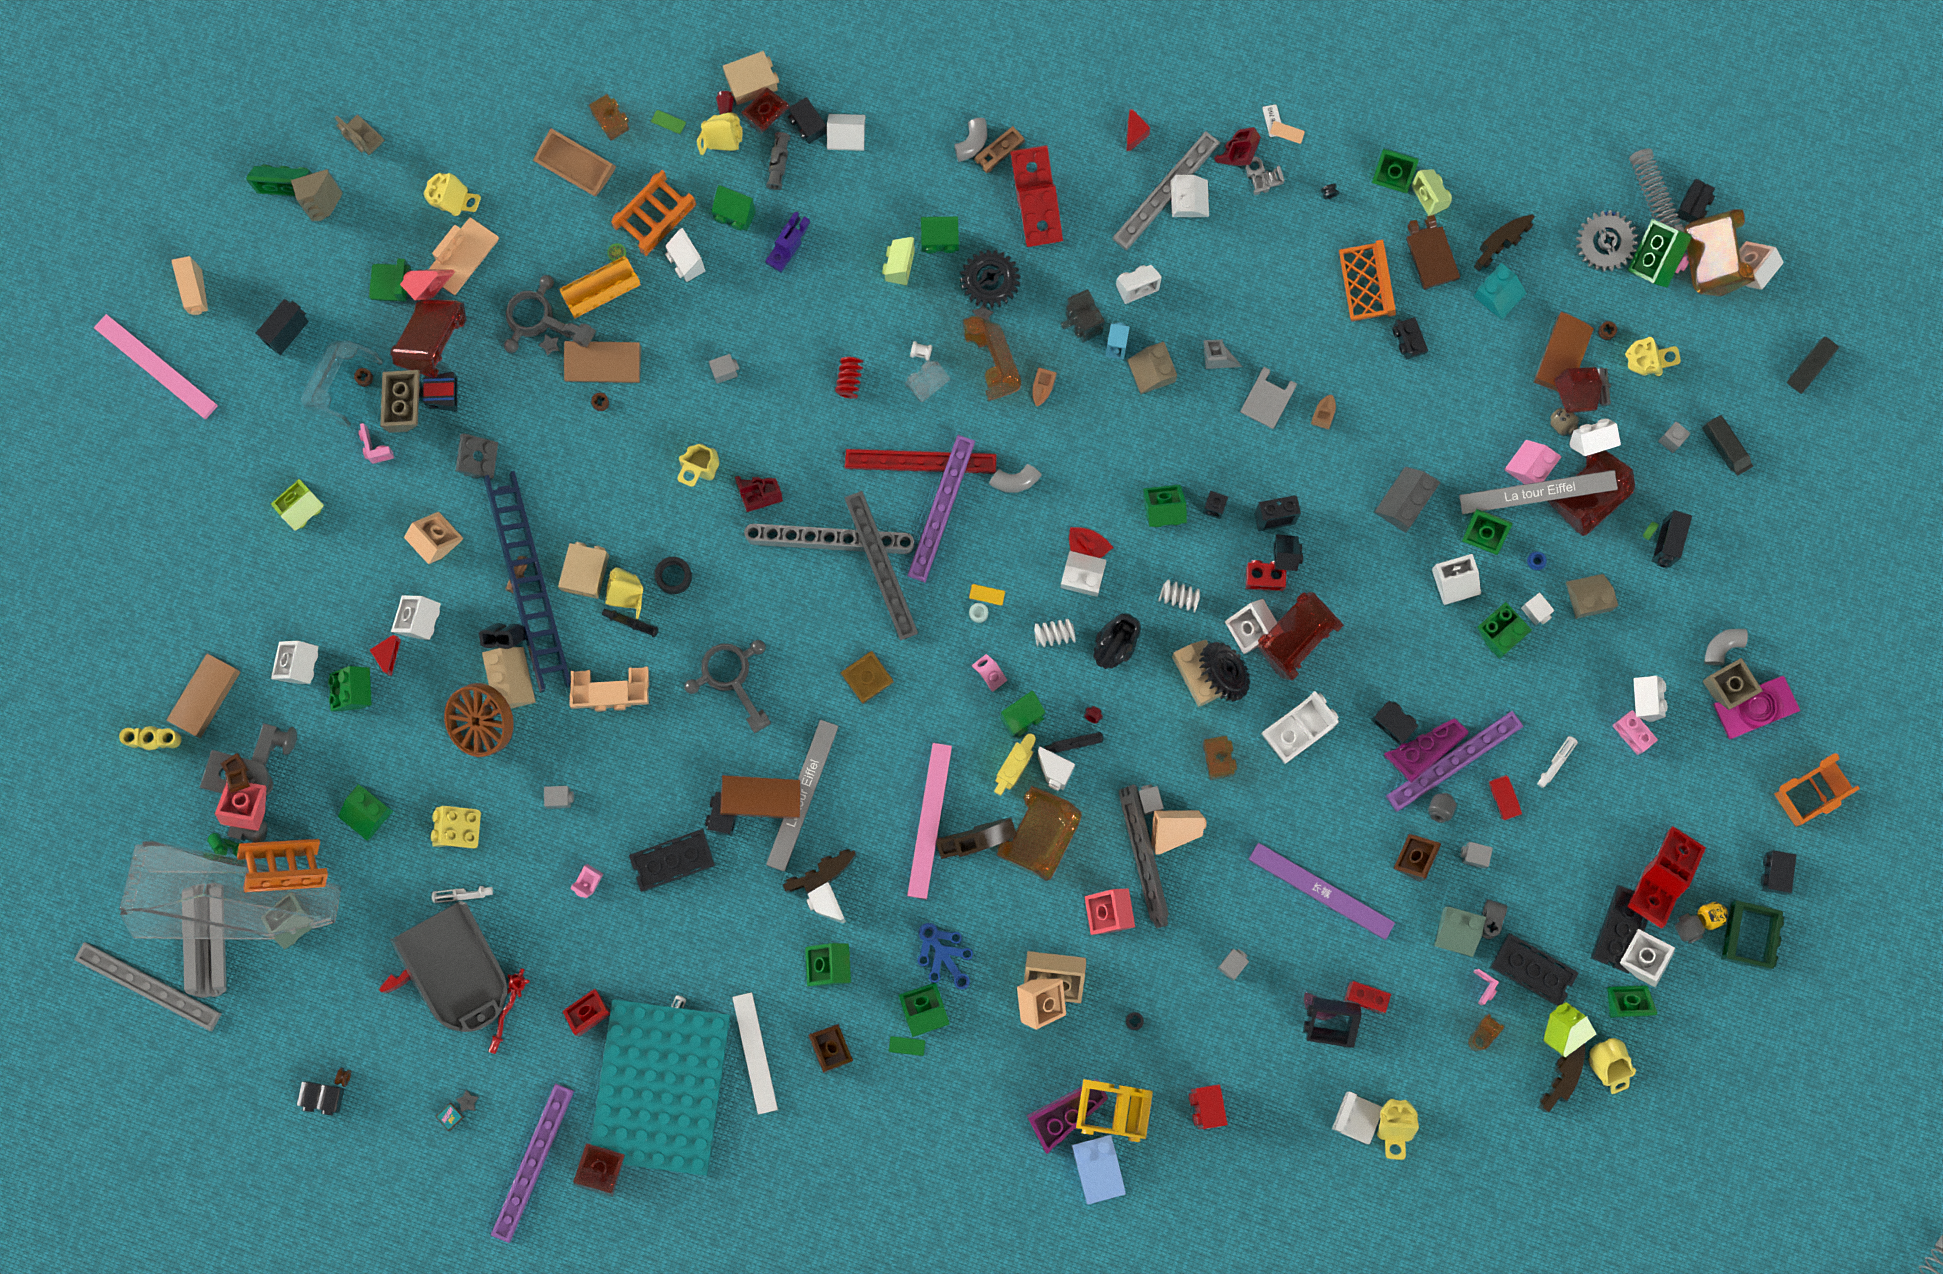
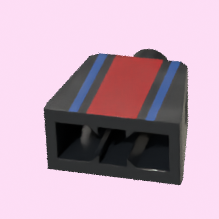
[419,372,458,412]

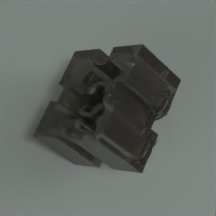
[1061,289,1105,342]

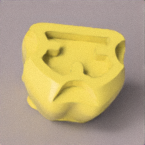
[697,113,742,155]
[424,173,481,216]
[1625,337,1681,376]
[677,443,719,487]
[605,568,643,619]
[1588,1038,1636,1094]
[1377,1099,1419,1160]

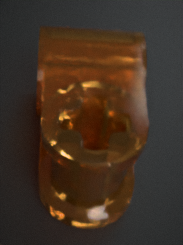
[1468,1013,1505,1051]

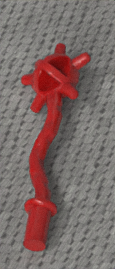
[488,968,530,1054]

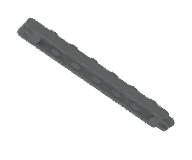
[1119,784,1169,928]

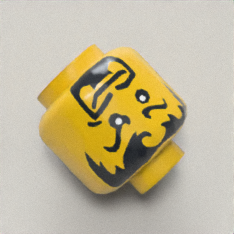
[1697,902,1728,930]

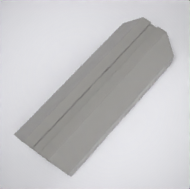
[182,883,226,998]

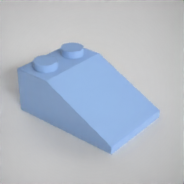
[1071,1135,1126,1205]

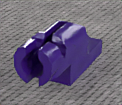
[765,211,810,273]

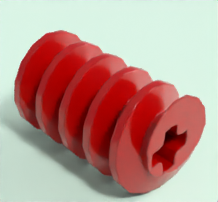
[835,357,863,399]

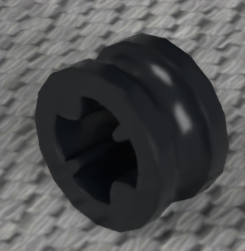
[1321,183,1339,200]
[1126,1012,1144,1030]

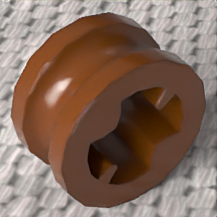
[1598,321,1617,340]
[354,368,373,387]
[591,393,609,411]
[335,1067,352,1087]

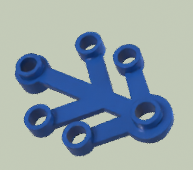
[918,923,973,990]

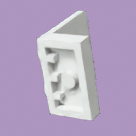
[1332,1091,1382,1144]

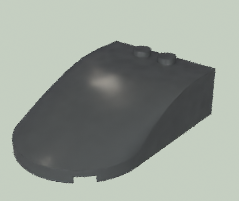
[390,901,507,1032]

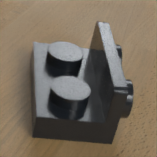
[1392,317,1428,360]

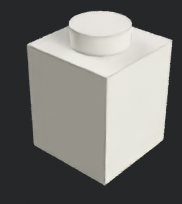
[1521,593,1555,626]

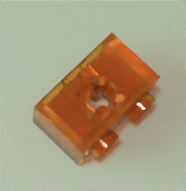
[589,94,629,141]
[1203,736,1237,780]

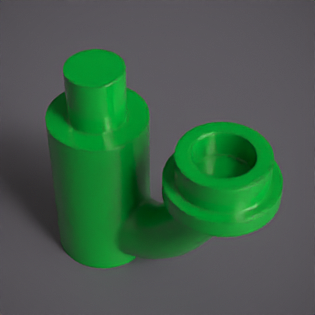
[207,833,241,857]

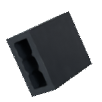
[256,299,309,356]

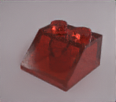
[741,88,790,134]
[1554,367,1602,413]
[573,1143,625,1197]

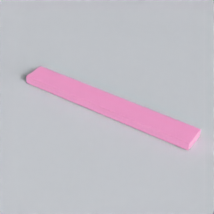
[94,314,218,420]
[907,743,952,900]

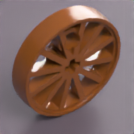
[444,683,514,757]

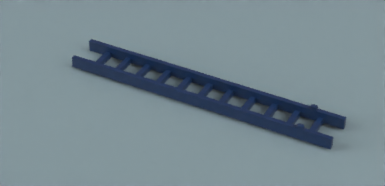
[484,471,571,693]

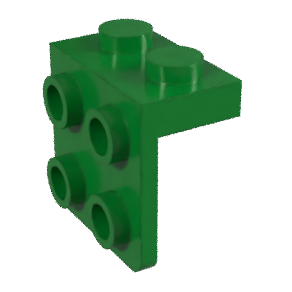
[369,258,411,302]

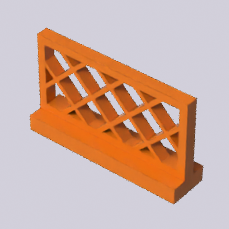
[1339,240,1396,321]

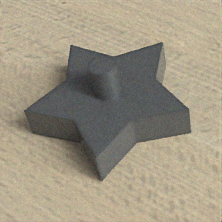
[972,305,994,325]
[538,334,560,356]
[455,1090,479,1113]

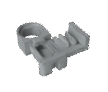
[1245,157,1285,195]

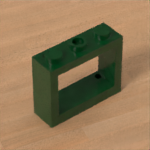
[1721,900,1784,970]

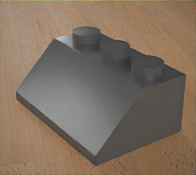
[1374,466,1441,533]

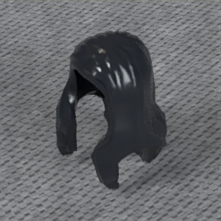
[1093,613,1141,669]

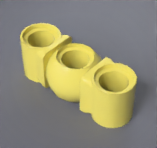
[119,726,181,750]

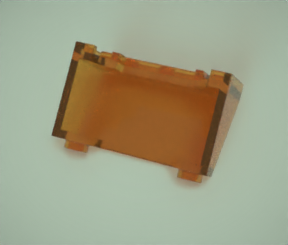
[1685,209,1755,296]
[963,316,1021,401]
[997,786,1082,881]

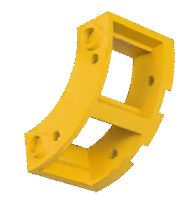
[1076,1079,1153,1142]

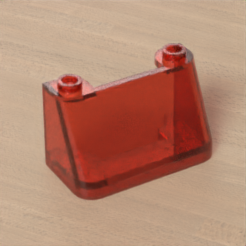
[390,299,467,379]
[1547,450,1635,536]
[1257,592,1344,681]

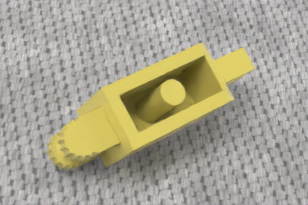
[994,734,1036,796]

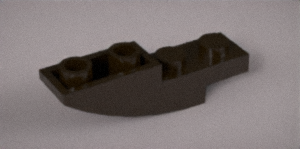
[1474,214,1535,272]
[936,817,1017,859]
[783,849,856,894]
[1538,1043,1585,1113]

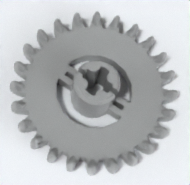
[1576,210,1638,272]

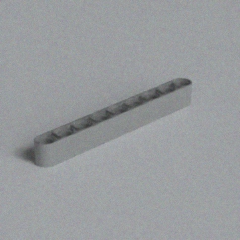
[744,524,914,554]

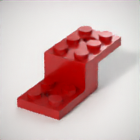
[1010,145,1063,247]
[1628,826,1706,929]

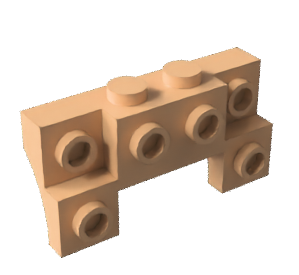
[570,667,649,712]

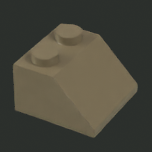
[1127,342,1177,394]
[1566,574,1618,619]
[1703,658,1762,710]

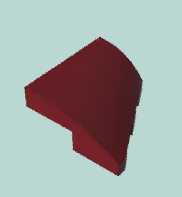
[1214,127,1261,165]
[735,476,783,512]

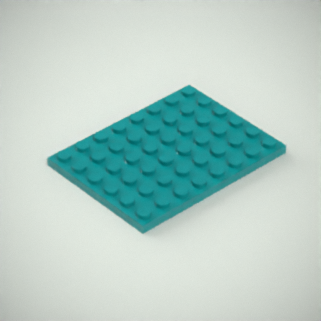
[588,999,731,1176]

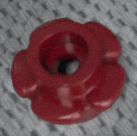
[1084,706,1103,724]

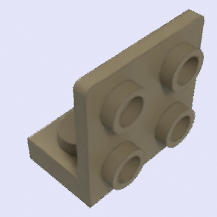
[335,115,385,155]

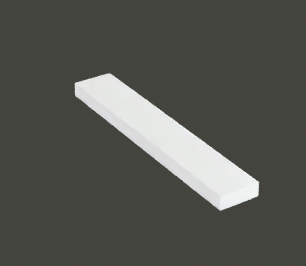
[732,992,778,1115]

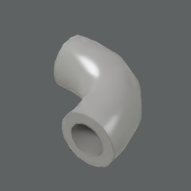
[954,118,987,162]
[989,464,1042,493]
[1704,629,1748,665]

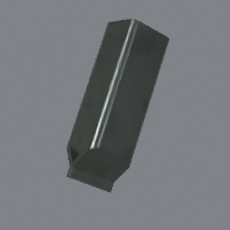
[1786,336,1839,394]
[1702,414,1754,476]

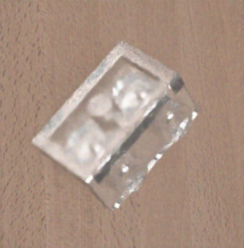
[905,360,950,402]

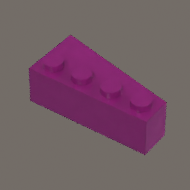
[1026,1078,1108,1154]

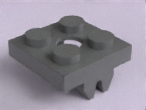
[455,433,498,480]

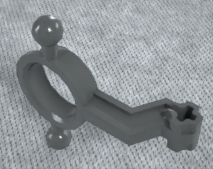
[504,275,596,353]
[684,640,771,734]

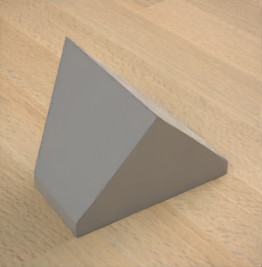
[1204,339,1243,369]

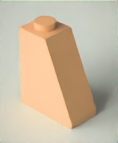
[172,256,208,315]
[1151,810,1206,854]

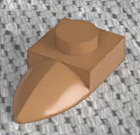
[1033,367,1057,406]
[1311,394,1336,429]

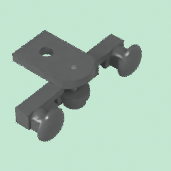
[200,723,297,843]

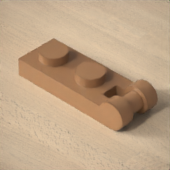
[974,126,1025,173]

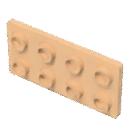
[429,218,499,295]

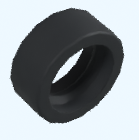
[655,557,692,594]

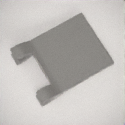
[1240,367,1297,429]

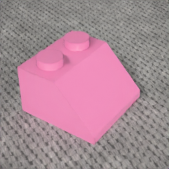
[1504,440,1562,484]

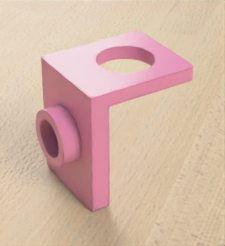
[971,654,1007,692]
[1473,969,1499,1005]

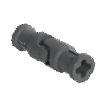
[766,132,790,190]

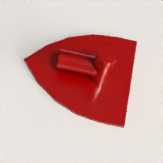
[1069,527,1114,558]

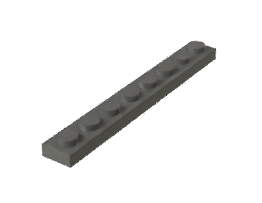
[844,491,918,641]

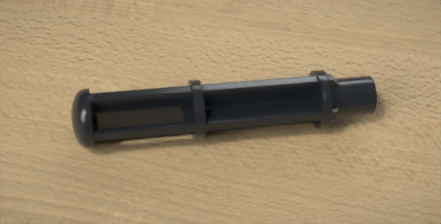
[602,608,659,638]
[1044,732,1104,753]

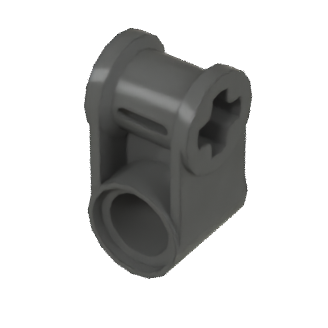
[1482,899,1507,939]

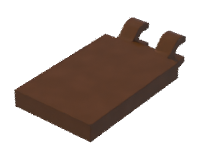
[1406,215,1460,290]

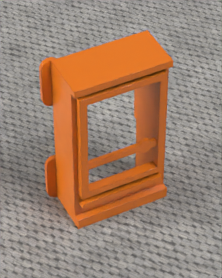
[1774,753,1860,827]

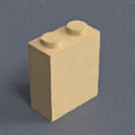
[723,51,779,105]
[558,542,609,599]

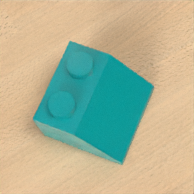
[1473,263,1526,320]

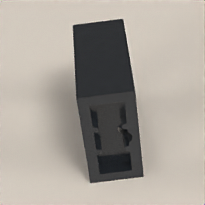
[1254,495,1301,532]
[1652,510,1692,568]
[1303,997,1362,1048]

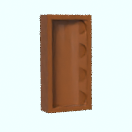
[1533,311,1594,396]
[720,775,800,819]

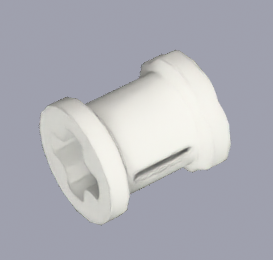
[910,341,932,361]

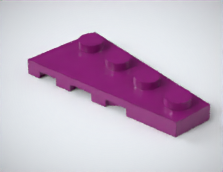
[1384,718,1468,783]

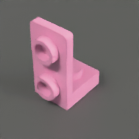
[359,423,394,464]

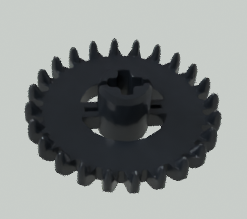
[960,249,1021,309]
[1199,642,1250,702]

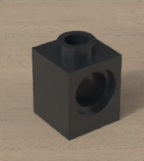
[1202,491,1228,520]

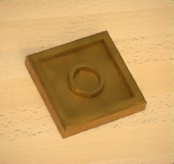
[840,651,894,704]

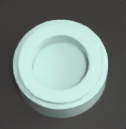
[969,603,988,623]

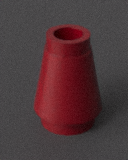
[716,91,734,115]

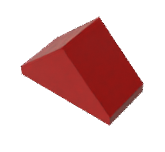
[1126,109,1150,151]
[370,635,401,676]

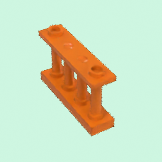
[611,170,696,256]
[237,839,328,893]

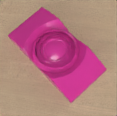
[1713,676,1800,740]

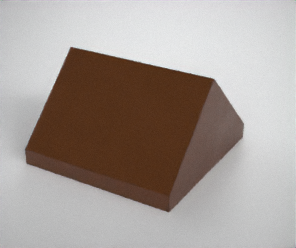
[1393,834,1441,882]
[808,1024,853,1073]

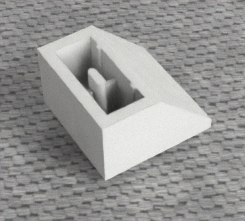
[1432,554,1481,605]

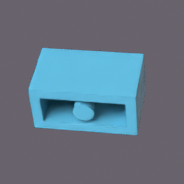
[1105,322,1130,360]

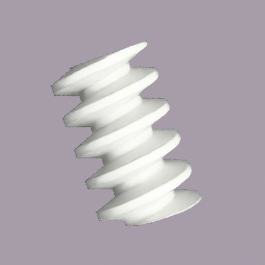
[1158,579,1200,613]
[1034,619,1076,648]

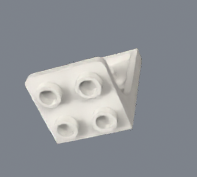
[1261,692,1339,764]

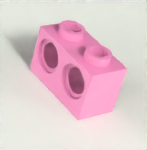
[1612,710,1658,755]

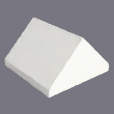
[827,114,866,151]

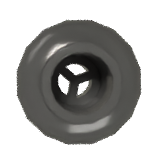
[1428,793,1457,823]
[1675,913,1705,944]

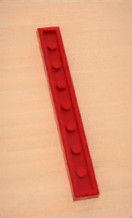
[845,449,997,474]

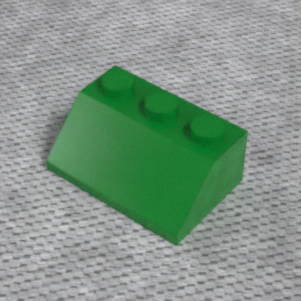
[246,164,312,196]
[1627,219,1692,288]

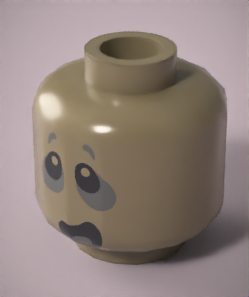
[1550,408,1579,436]

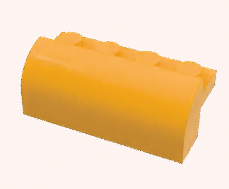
[559,256,641,319]

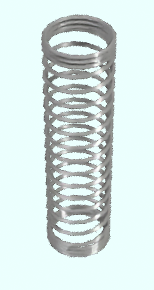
[1629,148,1685,232]

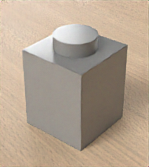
[709,354,739,384]
[1658,422,1691,453]
[1138,784,1164,816]
[544,786,574,809]
[1460,842,1493,869]
[1217,949,1249,981]

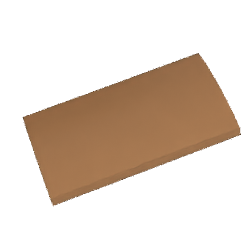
[533,128,616,197]
[564,341,641,383]
[167,654,240,738]

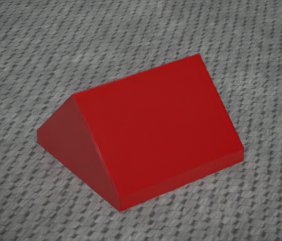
[562,989,610,1037]

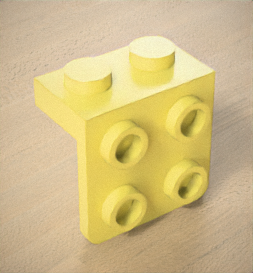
[431,806,481,849]

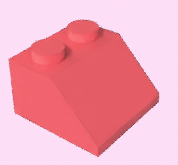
[400,269,455,301]
[215,782,267,831]
[1084,888,1135,935]

